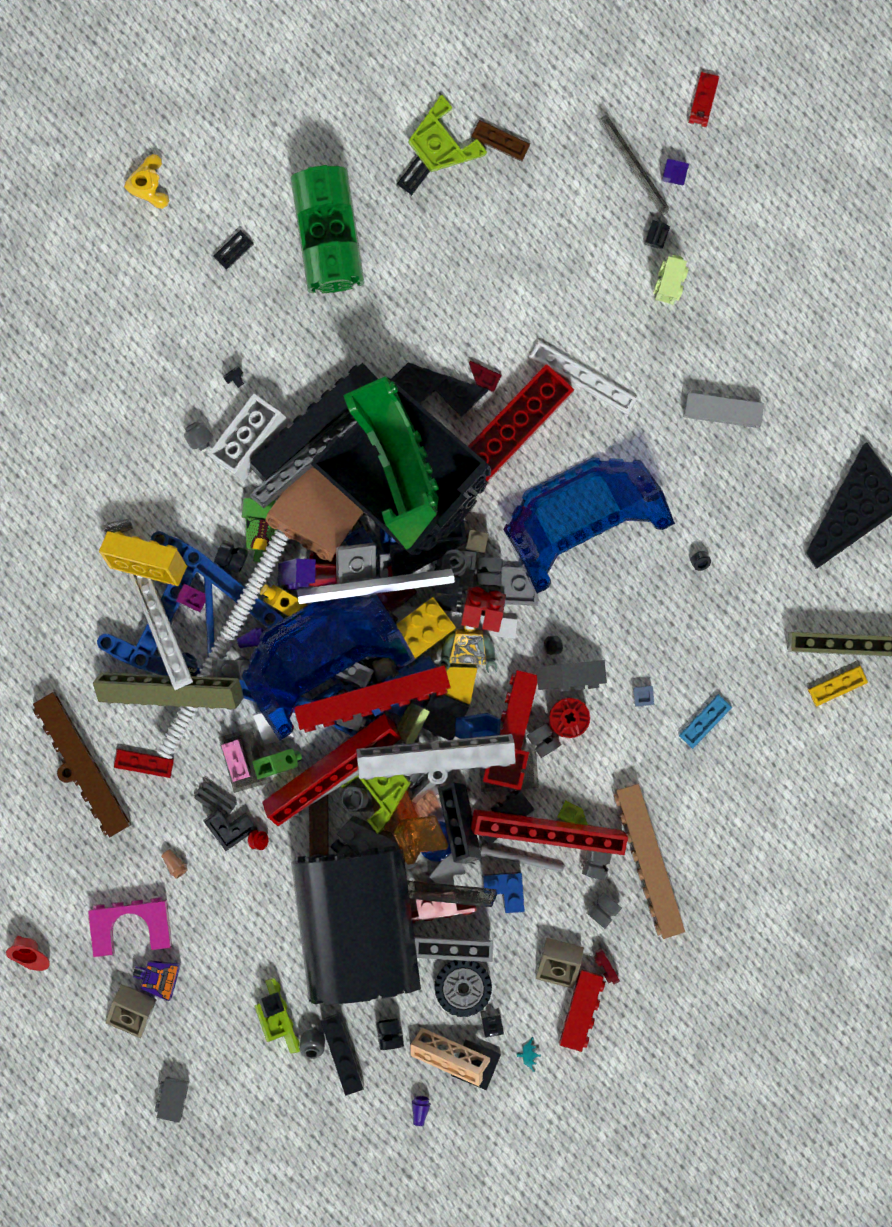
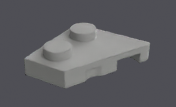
[376,550,388,579]

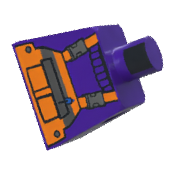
[133,960,181,1001]

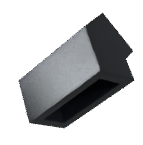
[644,220,670,249]

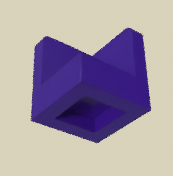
[662,159,689,186]

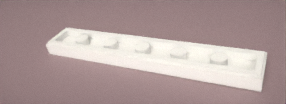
[529,341,637,415]

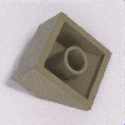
[536,938,584,989]
[106,984,157,1039]

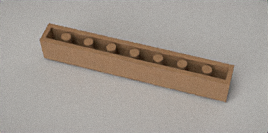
[613,784,685,939]

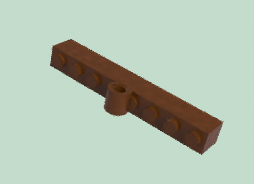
[32,692,132,838]

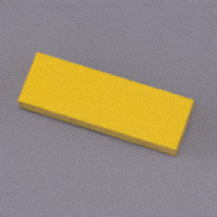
[807,665,868,707]

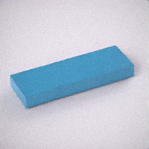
[679,694,732,749]

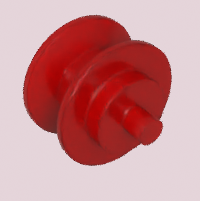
[247,830,269,850]

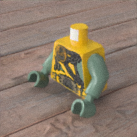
[438,626,498,673]

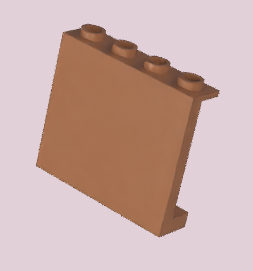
[265,467,364,562]

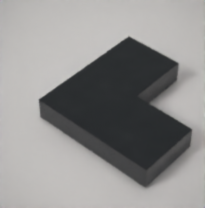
[203,809,257,851]

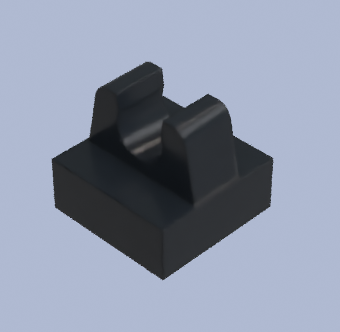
[223,366,244,388]
[258,992,285,1018]
[482,1015,504,1038]

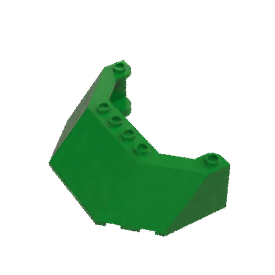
[344,376,439,549]

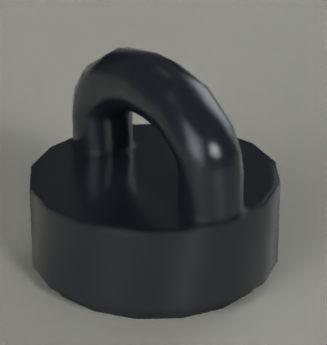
[690,551,711,571]
[544,636,563,655]

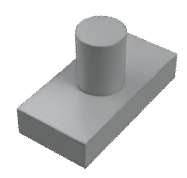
[407,773,440,803]

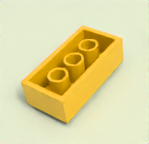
[99,531,187,586]

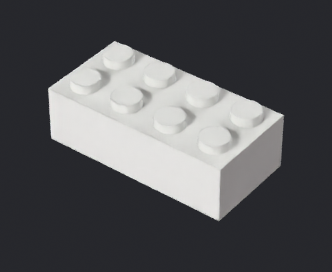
[208,394,289,482]

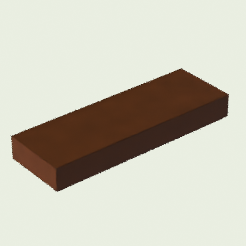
[471,120,530,162]

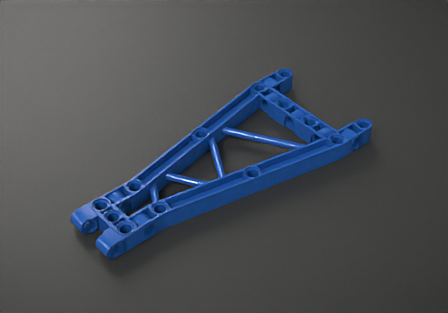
[97,531,409,737]

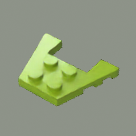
[408,95,487,172]
[341,775,411,834]

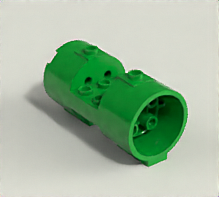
[291,165,365,294]

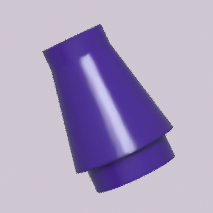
[237,627,267,649]
[412,1096,431,1126]

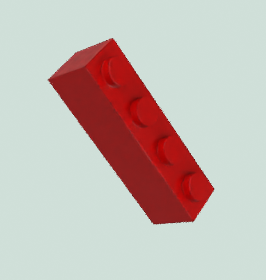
[500,670,538,750]
[559,969,606,1052]

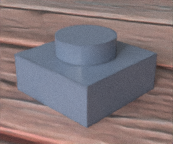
[633,686,654,707]

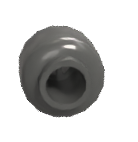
[184,421,212,451]
[299,1029,326,1059]

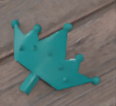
[517,1037,541,1072]

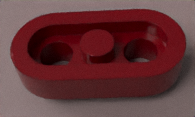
[593,948,621,985]

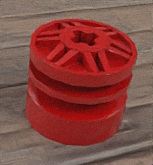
[548,698,590,738]

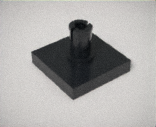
[451,1039,501,1091]

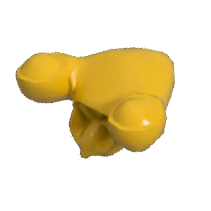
[124,154,169,209]

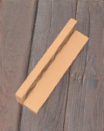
[411,1028,490,1086]

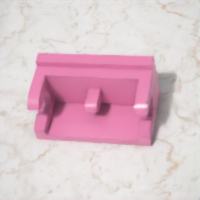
[221,739,251,782]

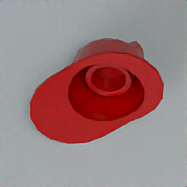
[6,936,50,971]

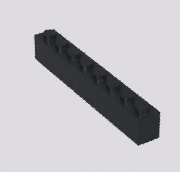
[250,362,378,482]

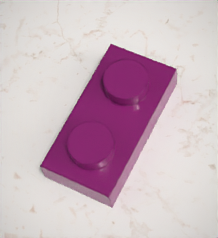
[176,584,205,612]

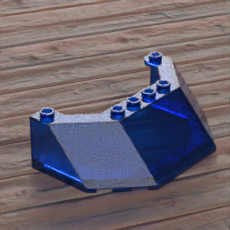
[503,457,675,594]
[241,595,416,741]

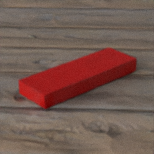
[114,749,174,778]

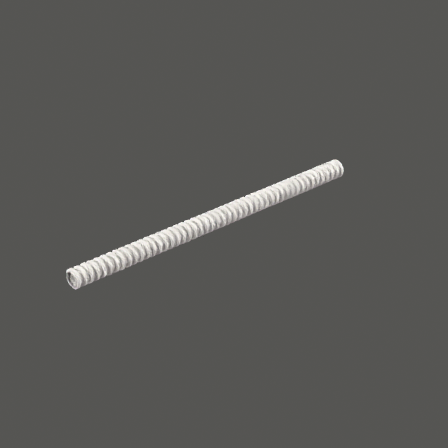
[156,529,290,759]

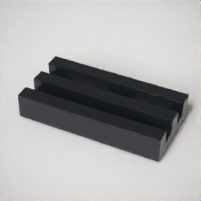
[397,156,430,196]
[213,230,254,270]

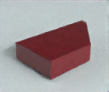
[469,361,502,393]

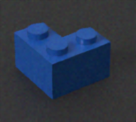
[483,872,525,913]

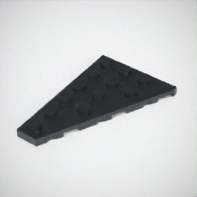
[805,442,892,569]

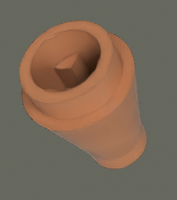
[161,849,188,879]

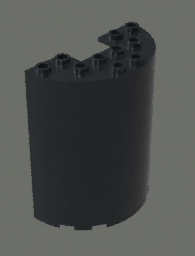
[311,377,491,555]
[291,846,421,1005]

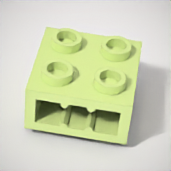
[653,255,689,305]

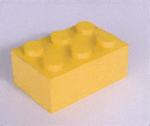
[384,597,456,665]

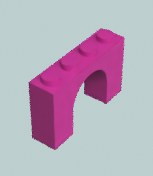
[88,897,172,957]

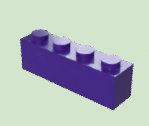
[278,559,316,590]

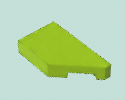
[557,800,588,825]

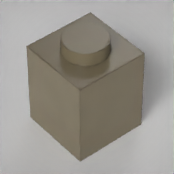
[466,530,489,554]

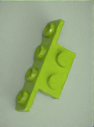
[254,978,300,1054]

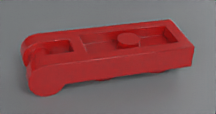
[688,72,720,128]

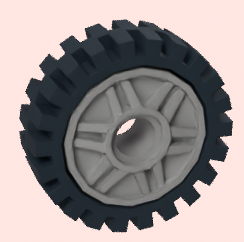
[435,960,492,1017]

